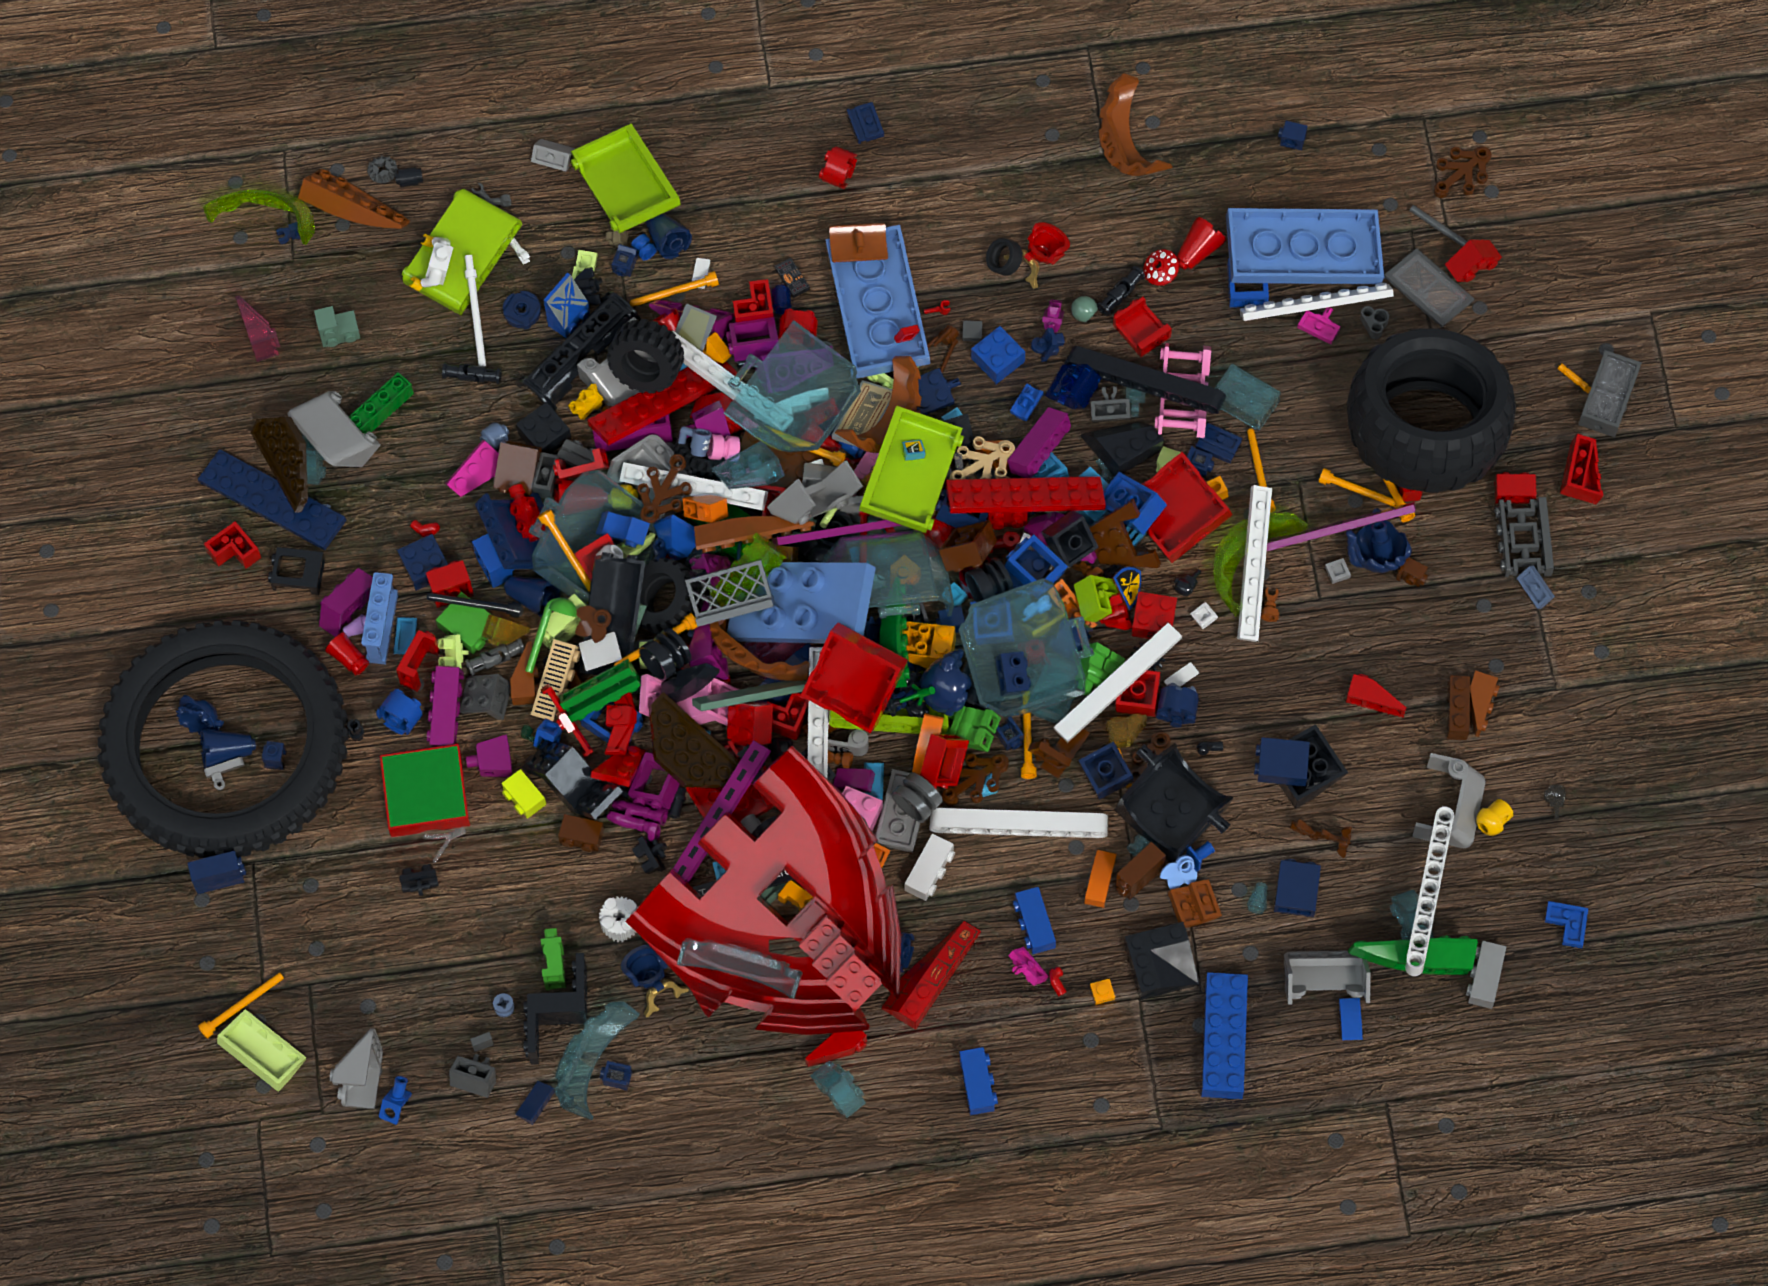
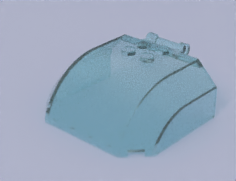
[723,320,861,452]
[529,470,658,606]
[823,530,954,619]
[959,578,1094,717]

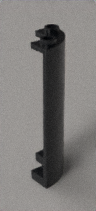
[578,552,645,675]

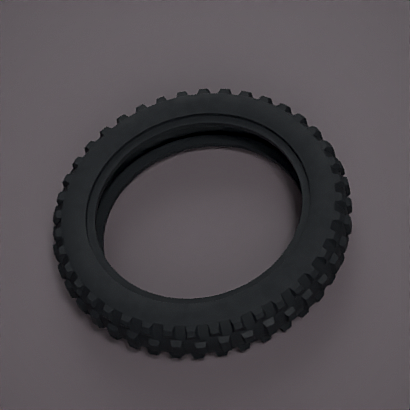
[97,620,349,858]

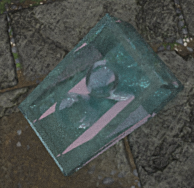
[712,440,785,489]

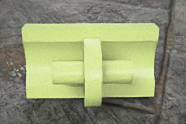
[438,635,469,668]

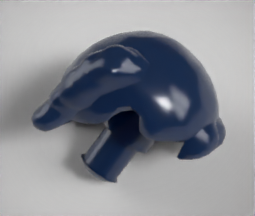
[1346,508,1412,573]
[915,649,971,716]

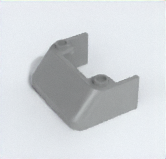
[767,460,863,525]
[1412,753,1485,848]
[1284,951,1371,1004]

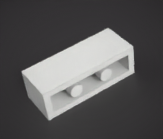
[904,834,955,901]

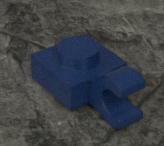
[276,220,311,244]

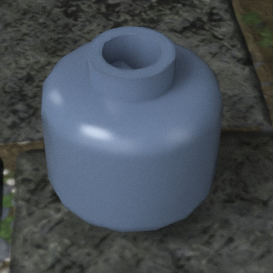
[480,422,509,450]

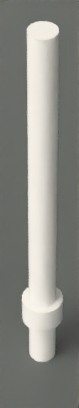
[465,255,486,366]

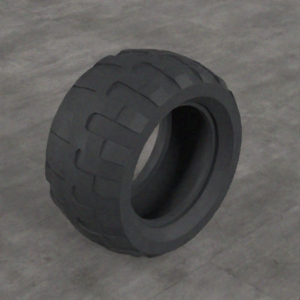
[1347,328,1516,493]

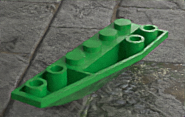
[879,577,910,688]
[1348,936,1478,975]

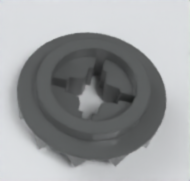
[367,155,398,183]

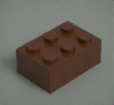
[939,520,997,572]

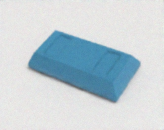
[394,617,417,655]
[863,762,884,800]

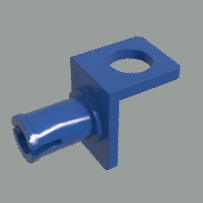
[1184,841,1215,872]
[379,1076,412,1125]

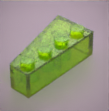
[710,532,786,606]

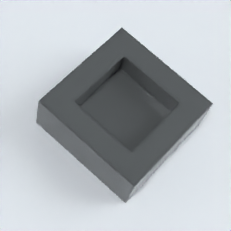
[963,321,982,342]
[470,1032,494,1052]

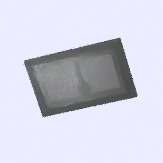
[1384,248,1475,328]

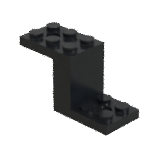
[522,740,623,819]
[523,953,588,1065]

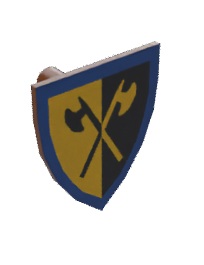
[1112,567,1141,611]

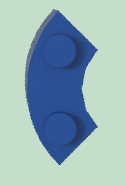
[596,511,650,548]

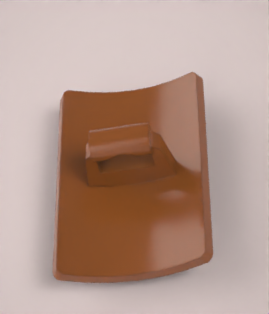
[829,223,888,263]

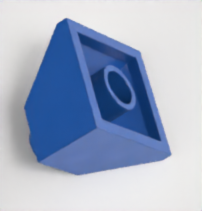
[654,514,696,560]

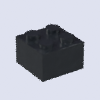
[516,402,572,454]

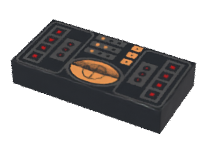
[774,258,810,298]

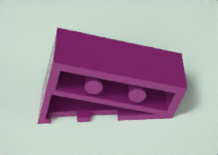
[319,568,373,637]

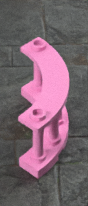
[1155,343,1211,438]

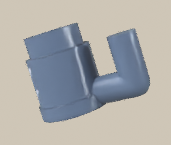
[678,427,712,457]

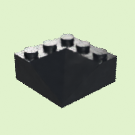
[1279,724,1348,809]
[1124,922,1199,1000]

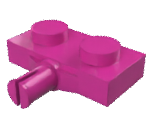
[1297,307,1341,345]
[1008,947,1049,986]

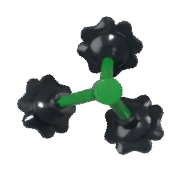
[884,671,935,718]

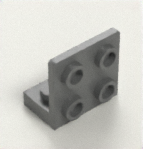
[460,674,511,720]

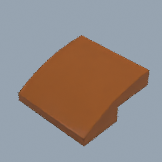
[1168,879,1222,928]

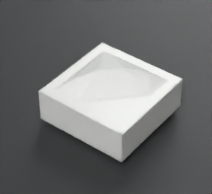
[1190,602,1218,629]

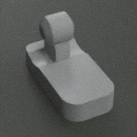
[204,757,245,791]

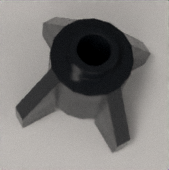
[574,267,602,305]

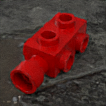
[508,484,547,542]

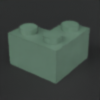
[314,306,361,347]

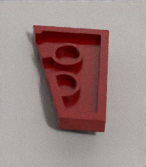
[591,746,646,787]

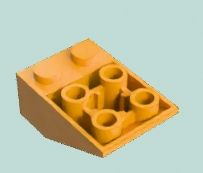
[904,621,956,668]

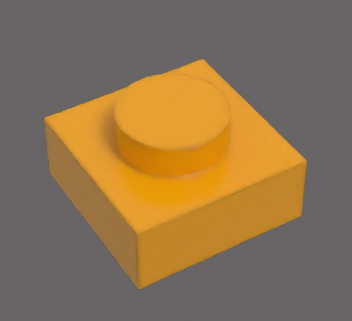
[1090,979,1115,1005]

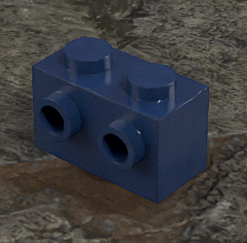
[995,651,1031,696]

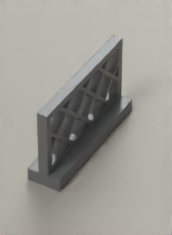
[685,559,775,627]

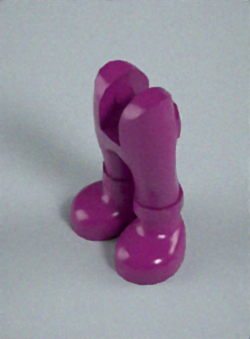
[606,800,668,842]

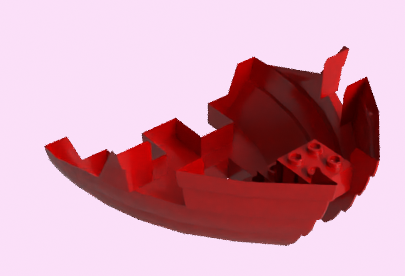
[625,746,901,1035]

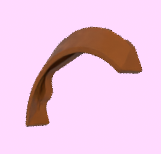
[1099,74,1173,176]
[835,356,921,453]
[710,598,810,681]

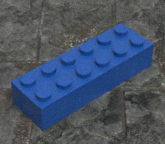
[1201,973,1248,1099]

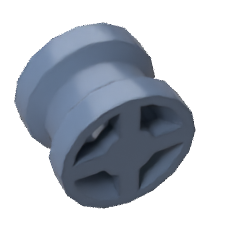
[493,993,515,1018]

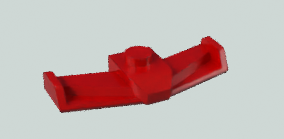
[541,684,593,757]
[605,692,637,755]

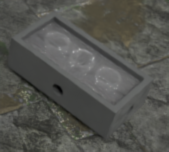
[1578,350,1642,437]

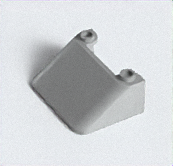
[577,317,657,406]
[287,391,380,467]
[606,435,697,526]
[330,1028,383,1109]

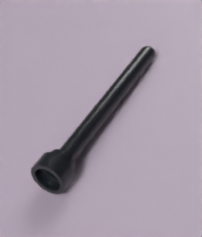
[427,593,521,618]

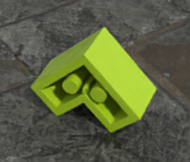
[1074,575,1119,622]

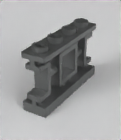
[1495,497,1554,577]

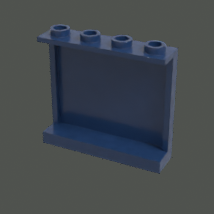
[475,493,567,569]

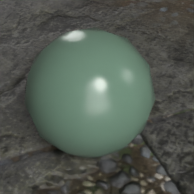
[1071,296,1098,322]

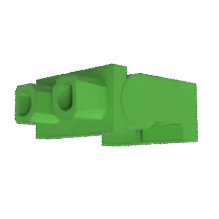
[1075,642,1125,696]
[945,706,1001,752]
[541,928,566,990]

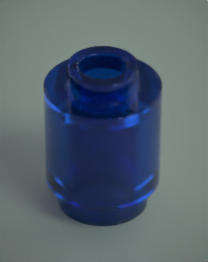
[771,285,792,315]

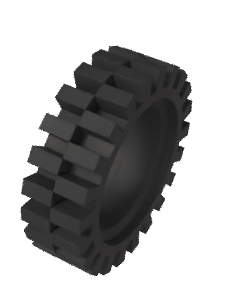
[674,424,733,478]

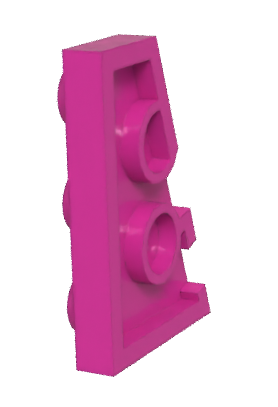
[445,440,499,497]

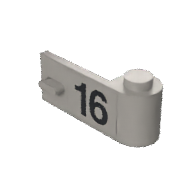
[828,730,869,756]

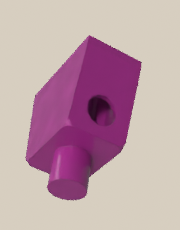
[686,401,731,438]
[466,735,513,777]

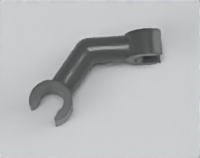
[471,183,511,207]

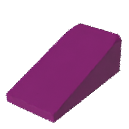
[833,768,875,793]

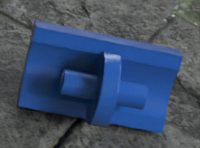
[1010,384,1044,421]

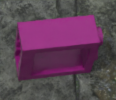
[726,317,780,362]
[628,752,680,810]

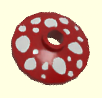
[1143,249,1179,286]

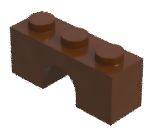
[1447,675,1470,740]

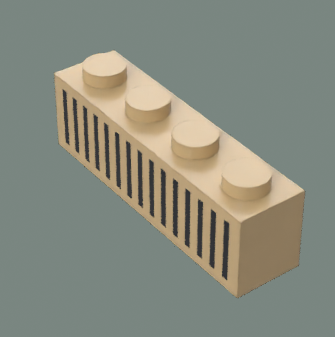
[531,639,581,723]

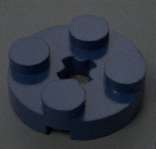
[503,291,541,329]

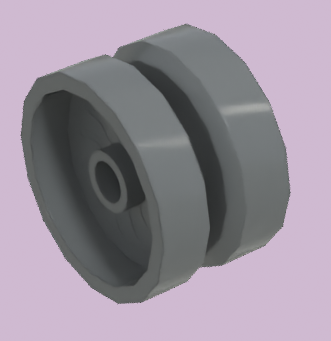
[891,772,943,823]

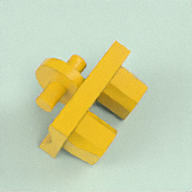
[569,384,604,420]

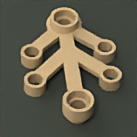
[949,436,1015,480]

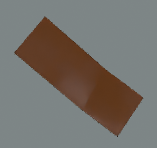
[1040,729,1090,778]

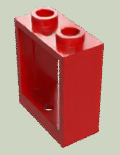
[920,734,969,788]

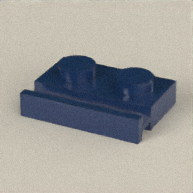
[847,102,884,144]
[1195,423,1243,464]

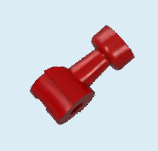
[990,531,1020,553]

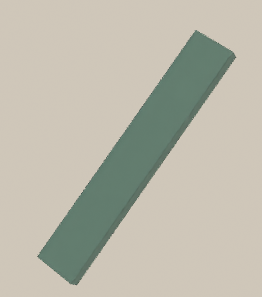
[692,680,806,711]

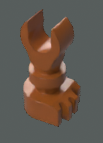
[1072,560,1104,577]
[1261,587,1279,622]
[828,750,853,769]

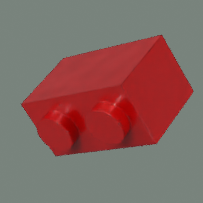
[1494,472,1537,504]

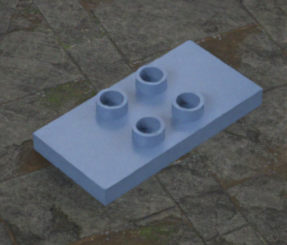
[1226,208,1384,284]
[825,225,930,379]
[727,562,876,643]

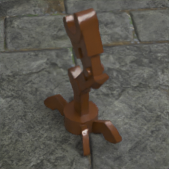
[1289,819,1352,858]

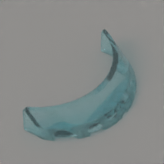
[677,938,803,999]
[554,1002,640,1120]

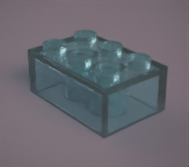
[1215,364,1281,431]

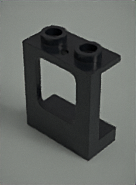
[268,547,326,595]

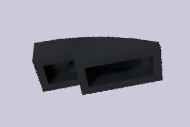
[661,663,720,703]

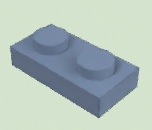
[1517,566,1555,609]

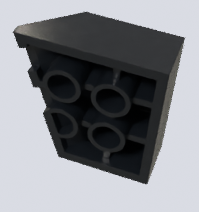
[1080,422,1165,477]

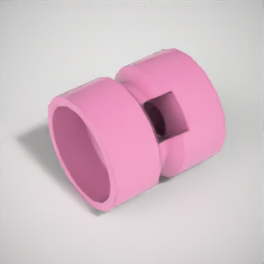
[707,434,740,461]

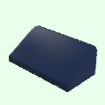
[515,1081,555,1125]

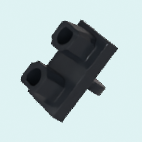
[632,836,668,874]
[399,864,439,897]

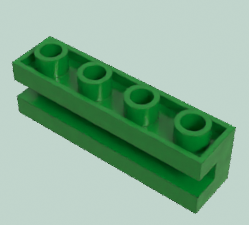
[349,372,414,433]
[559,659,641,722]

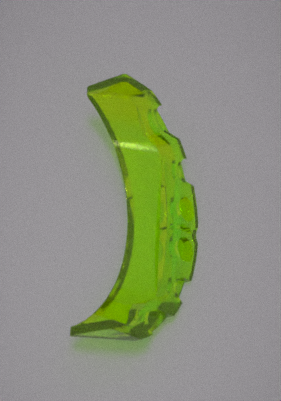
[203,190,315,245]
[1213,512,1309,618]

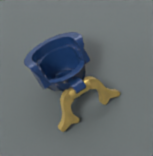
[621,944,689,1017]

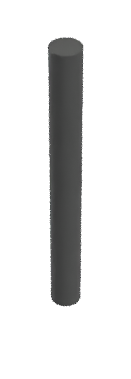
[1409,205,1468,247]

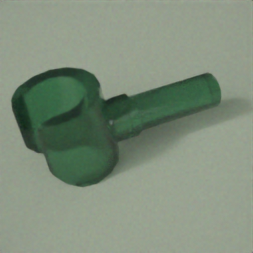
[521,725,541,749]

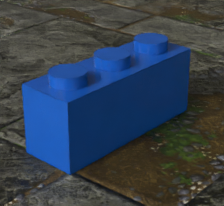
[1012,887,1056,955]
[959,1047,998,1115]

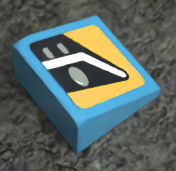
[902,440,926,461]

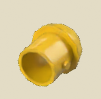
[1476,799,1513,836]

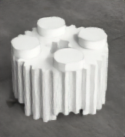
[599,896,637,942]

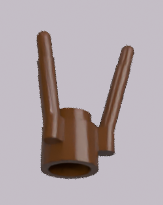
[927,325,959,373]

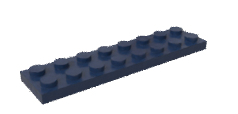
[198,449,347,551]

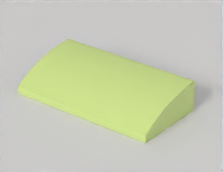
[217,1009,306,1092]

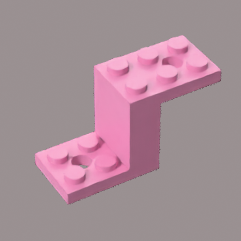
[639,674,739,726]

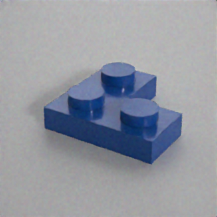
[1545,901,1588,948]

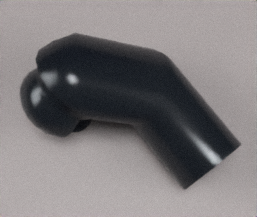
[1197,741,1223,755]

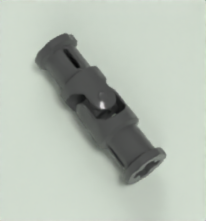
[465,637,525,676]

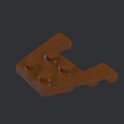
[1088,499,1161,568]

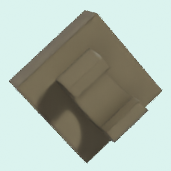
[605,231,628,248]

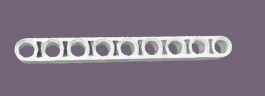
[1405,807,1454,976]
[929,808,1108,838]

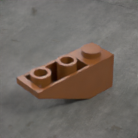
[510,642,539,706]
[1470,670,1500,737]

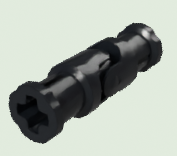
[1097,266,1146,317]
[442,362,502,384]

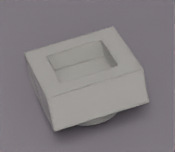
[1325,558,1351,584]

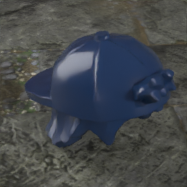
[176,695,224,735]

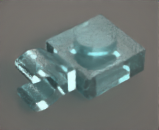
[1126,387,1145,417]

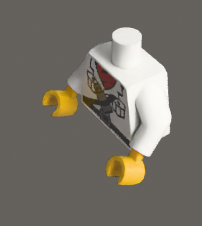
[409,234,453,291]

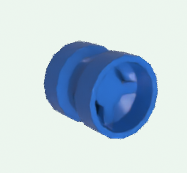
[631,234,657,261]

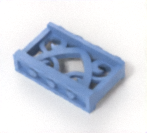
[361,572,398,665]

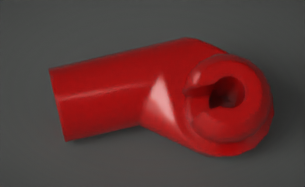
[410,520,440,537]
[1049,966,1067,997]

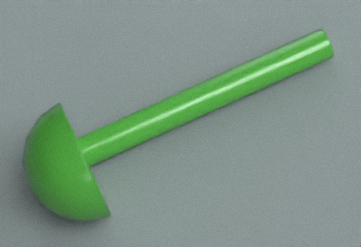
[525,597,577,673]

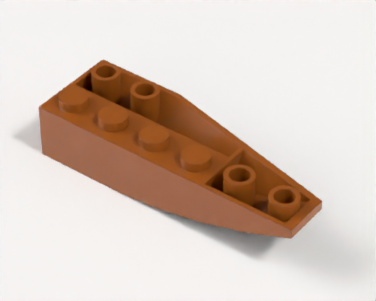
[298,169,410,229]
[694,516,816,553]

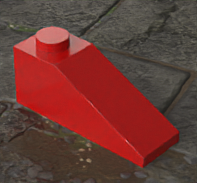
[1346,674,1406,718]
[805,1031,867,1067]

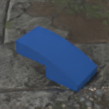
[1339,998,1363,1040]

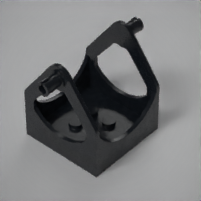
[1114,743,1234,863]

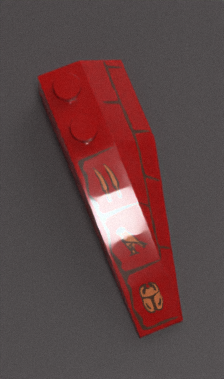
[882,921,981,1030]

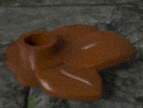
[575,606,611,643]

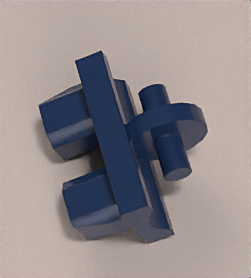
[1031,328,1065,362]

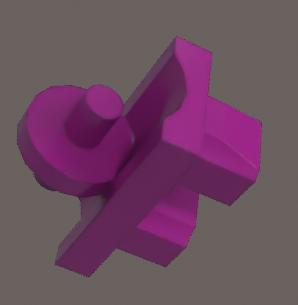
[1042,300,1065,333]

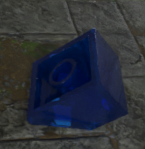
[1045,364,1101,409]

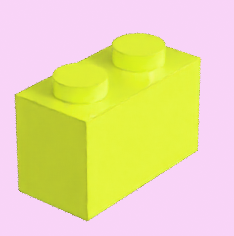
[502,769,546,819]

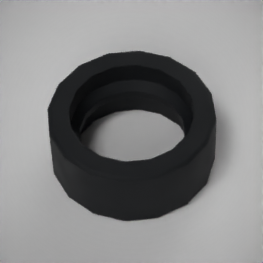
[986,238,1023,276]

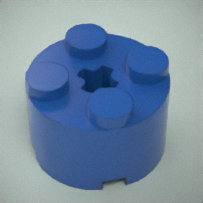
[376,689,423,735]

